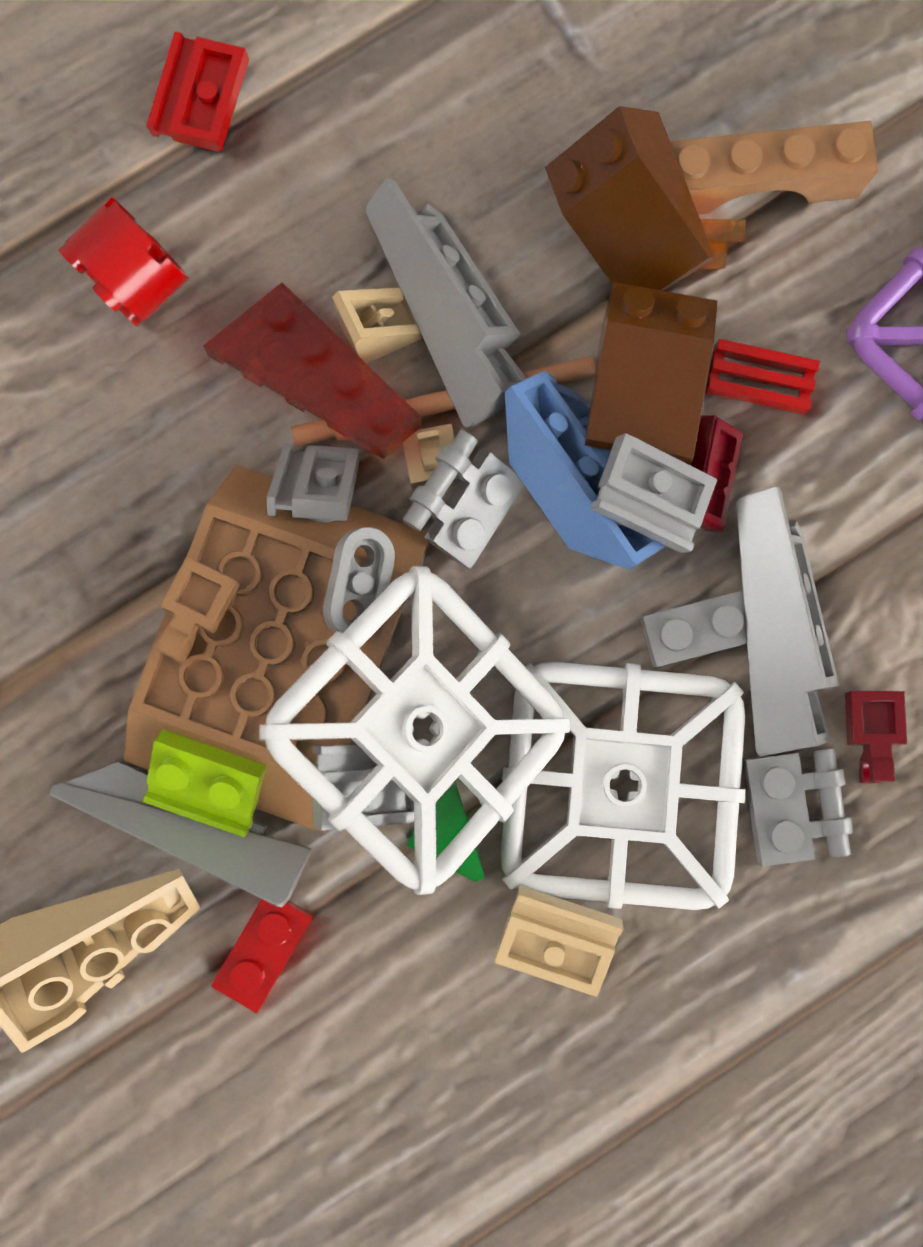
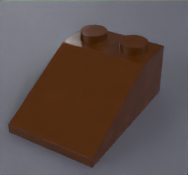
[545,106,715,291]
[585,282,718,465]

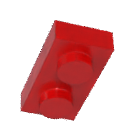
[211,899,314,1014]

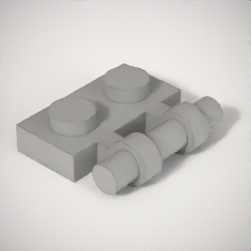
[402,430,524,569]
[742,748,853,867]

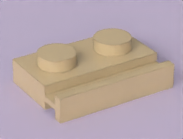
[494,885,623,997]

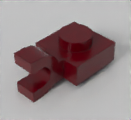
[845,691,908,783]

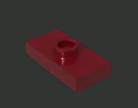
[688,415,743,532]

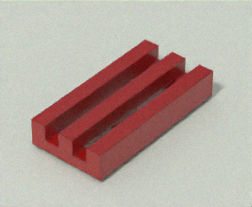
[705,339,820,415]

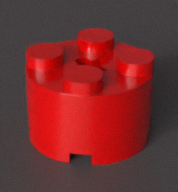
[58,196,189,326]

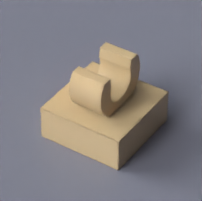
[401,424,457,488]

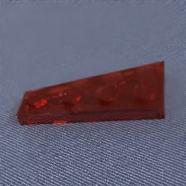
[203,282,422,459]

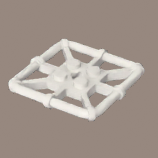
[259,566,570,895]
[500,662,746,910]

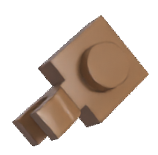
[155,556,240,664]

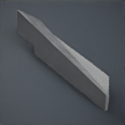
[366,178,527,427]
[736,487,839,756]

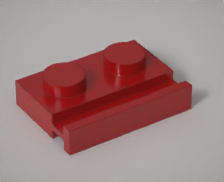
[146,31,249,153]

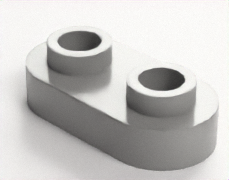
[323,527,395,633]

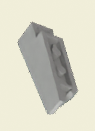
[49,761,312,907]

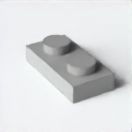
[640,590,747,668]

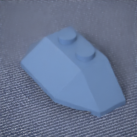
[505,370,665,570]

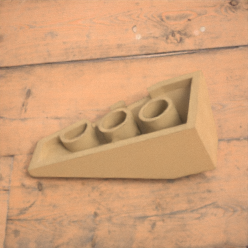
[0,869,201,1053]

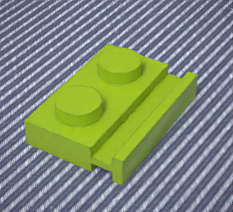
[143,729,267,838]

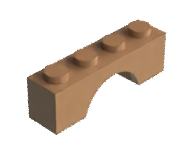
[670,121,878,215]

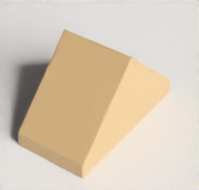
[332,287,423,367]

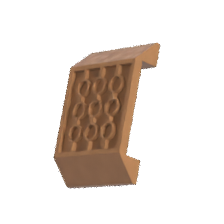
[123,464,430,833]

